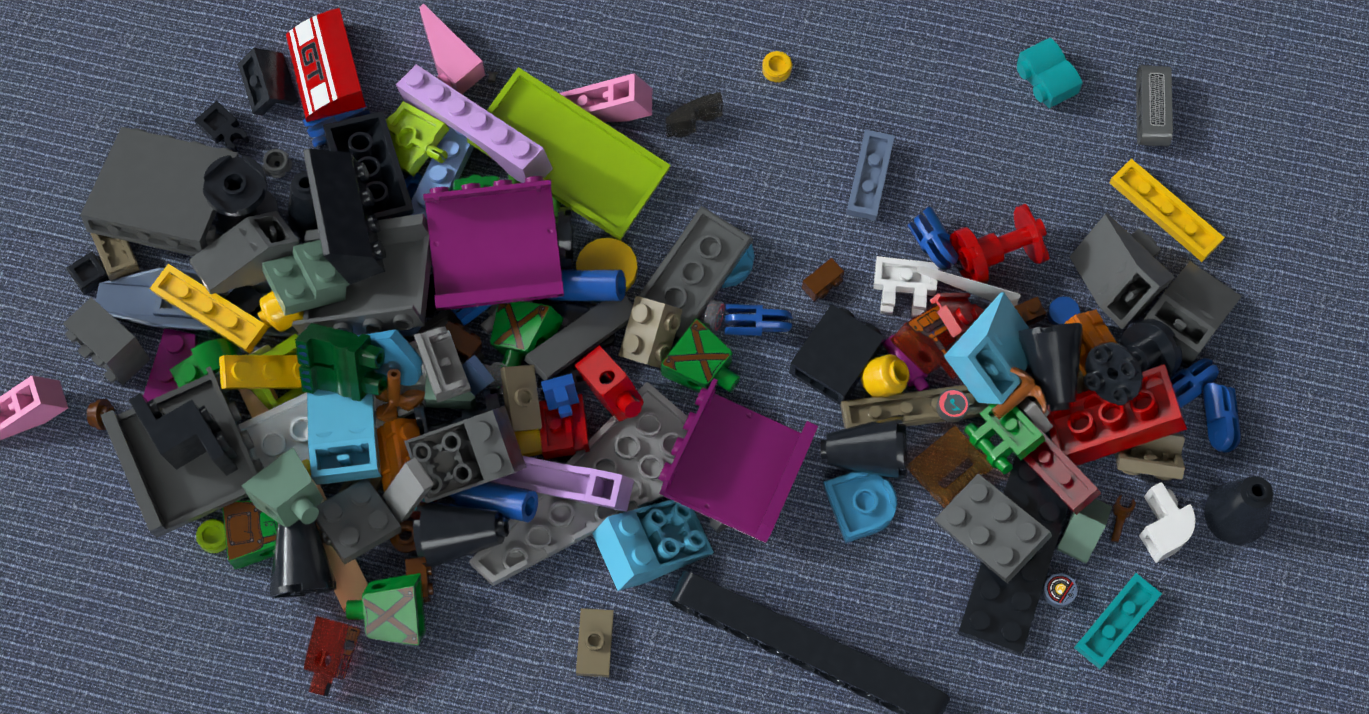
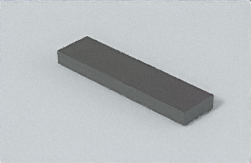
[525,296,633,381]

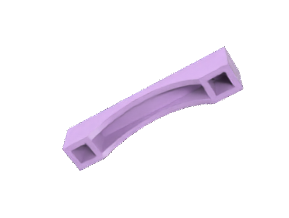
[396,64,553,183]
[490,456,634,512]

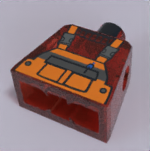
[890,305,960,380]
[304,616,361,697]

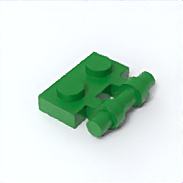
[964,404,1046,474]

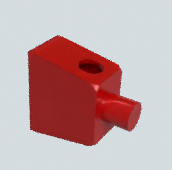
[575,345,644,422]

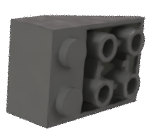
[189,211,299,294]
[1070,213,1175,329]
[1144,261,1242,366]
[404,406,527,503]

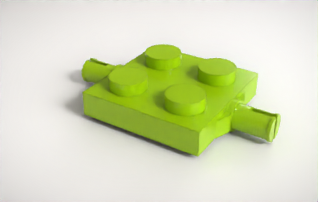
[385,101,449,177]

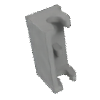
[414,326,471,403]

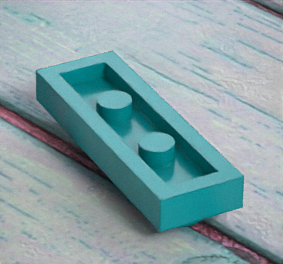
[1074,573,1162,669]

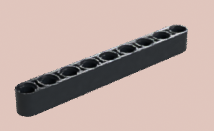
[669,571,950,714]

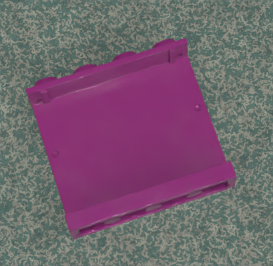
[423,176,564,311]
[658,378,818,543]

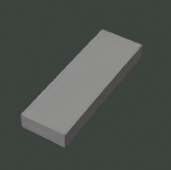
[381,457,434,523]

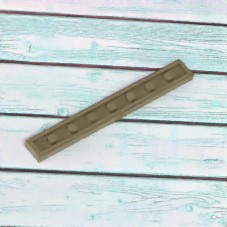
[840,370,1090,428]

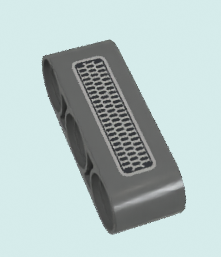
[1136,65,1173,147]

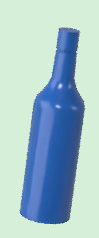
[548,270,626,301]
[449,482,538,523]

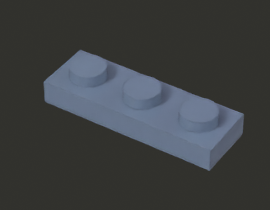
[846,129,895,221]

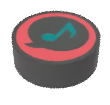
[936,389,970,422]

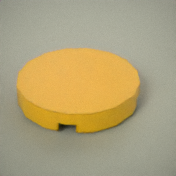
[576,238,638,292]

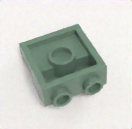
[262,240,350,316]

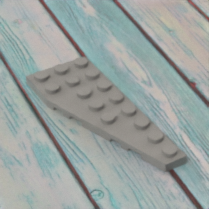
[469,382,688,586]

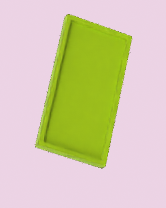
[467,67,671,240]

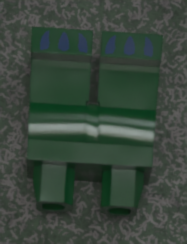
[295,323,387,401]

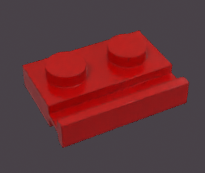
[930,293,984,338]
[539,394,590,460]

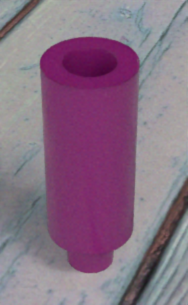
[883,332,930,391]

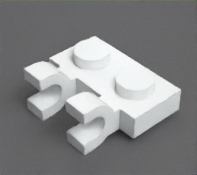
[873,256,938,318]

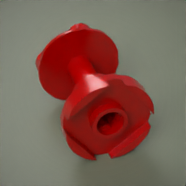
[950,204,1049,284]

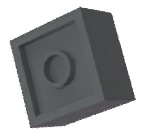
[63,297,150,385]

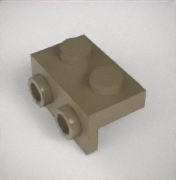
[618,296,682,368]
[1114,433,1185,480]

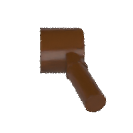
[1111,495,1136,543]

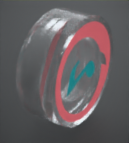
[703,299,725,332]

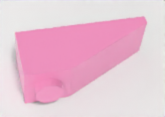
[419,4,485,94]
[559,73,652,122]
[0,376,68,440]

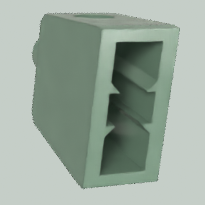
[241,448,323,527]

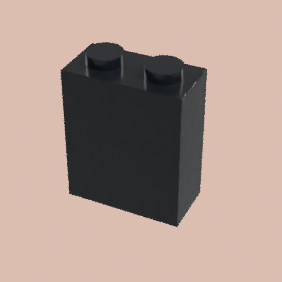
[789,304,885,405]

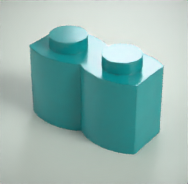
[1017,37,1083,108]

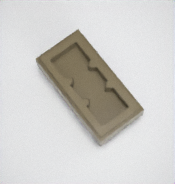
[91,233,140,281]
[500,365,542,432]
[576,608,614,678]

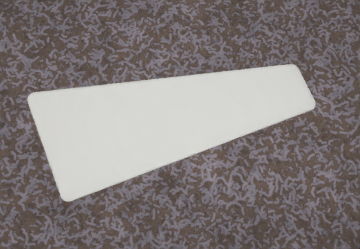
[917,265,1021,306]

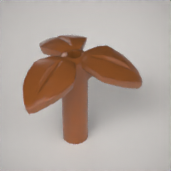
[991,367,1047,420]
[375,369,425,422]

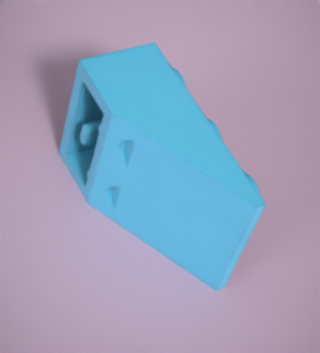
[944,292,1030,404]
[307,389,382,485]
[592,500,714,591]

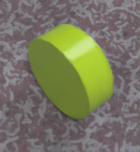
[196,519,227,553]

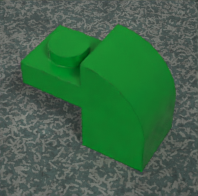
[169,338,243,387]

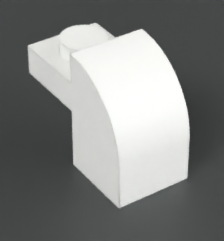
[1139,482,1195,563]

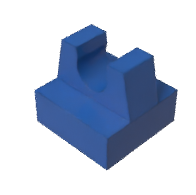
[541,373,579,418]

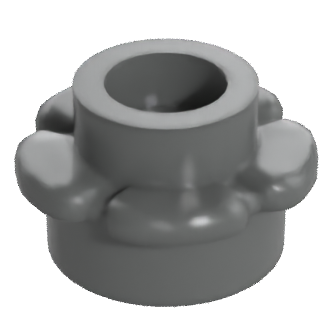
[262,149,292,178]

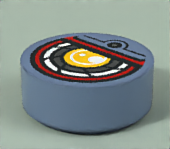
[1043,573,1077,608]

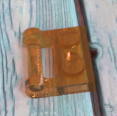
[907,426,993,508]

